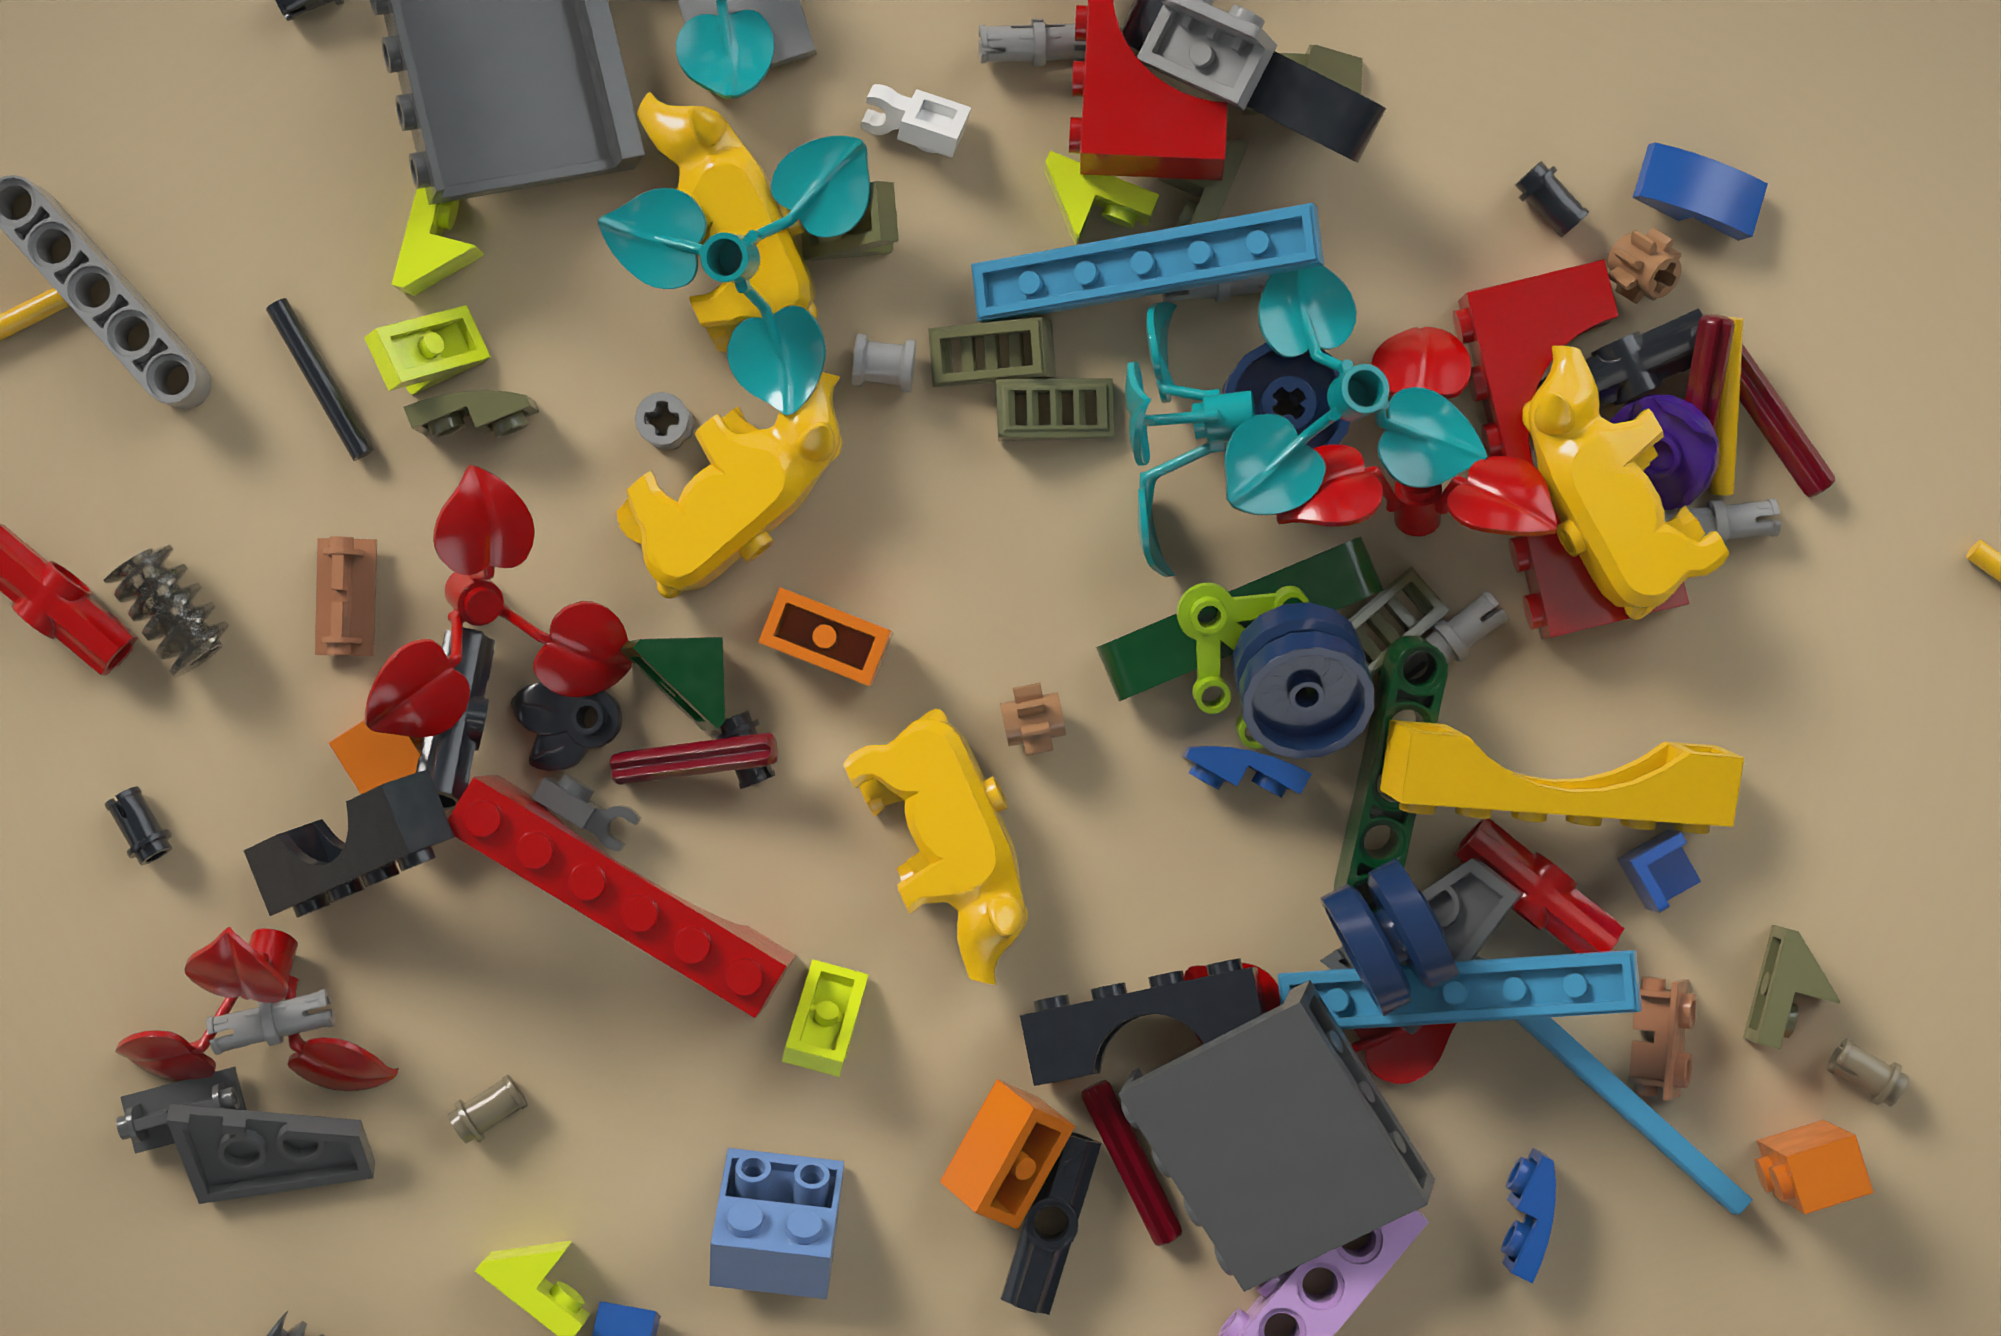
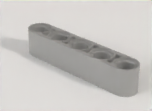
[0,175,212,410]

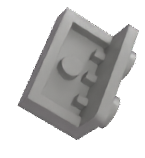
[1137,0,1277,110]

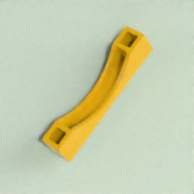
[1380,720,1744,834]

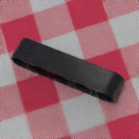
[1120,0,1386,163]

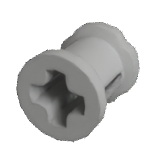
[852,334,916,392]
[635,392,694,450]

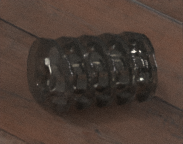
[104,545,229,678]

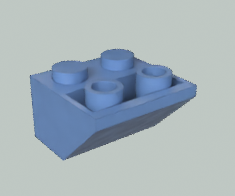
[709,1148,844,1299]

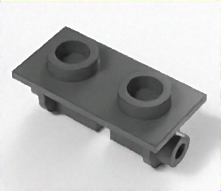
[116,1066,247,1154]

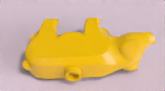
[637,91,818,352]
[1522,346,1729,620]
[616,372,843,599]
[843,708,1028,985]

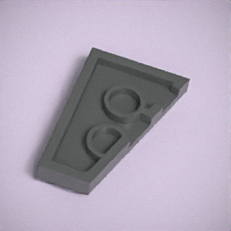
[1320,857,1523,1035]
[166,1104,375,1204]

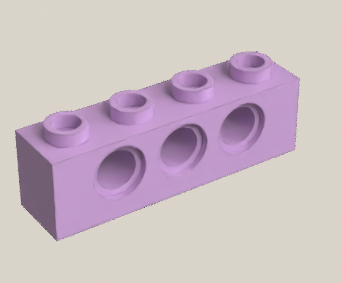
[1218,1210,1429,1336]

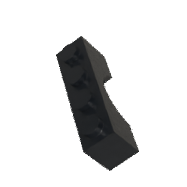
[243,769,455,918]
[1020,958,1267,1086]

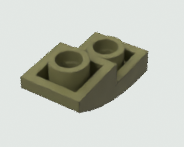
[403,390,539,438]

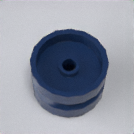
[1221,342,1351,448]
[1233,602,1374,759]
[1320,858,1459,1016]

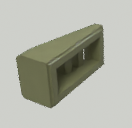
[928,317,1056,387]
[996,378,1115,442]
[1349,566,1449,678]

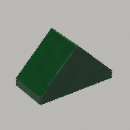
[620,637,725,730]

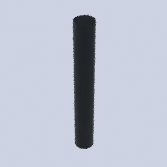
[266,298,374,461]

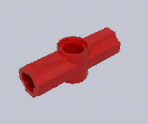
[0,524,139,676]
[1453,818,1625,954]

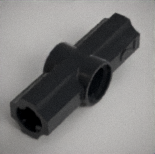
[1537,308,1703,409]
[416,627,495,812]
[1000,1132,1102,1315]

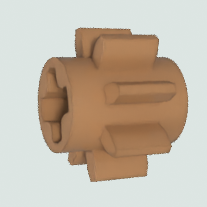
[1608,227,1682,304]
[1000,683,1066,756]

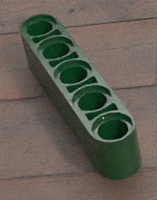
[1096,536,1384,702]
[1334,635,1448,913]

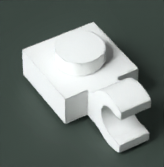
[860,84,972,158]

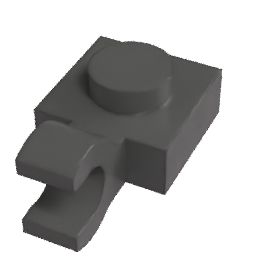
[532,773,642,851]

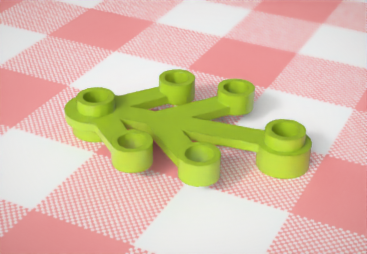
[1177,583,1309,749]

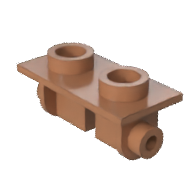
[315,536,377,656]
[1628,976,1697,1101]

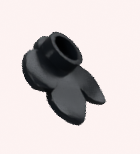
[511,682,622,771]

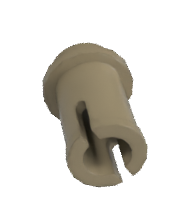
[1827,1038,1909,1107]
[448,1074,528,1144]

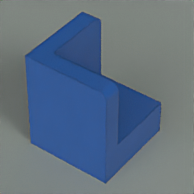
[1617,830,1701,913]

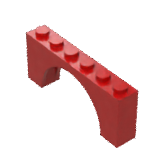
[1069,0,1228,181]
[1453,259,1690,639]
[448,775,796,1018]

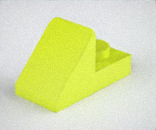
[1045,151,1159,245]
[391,188,484,296]
[364,305,491,394]
[782,959,869,1077]
[475,1241,591,1336]

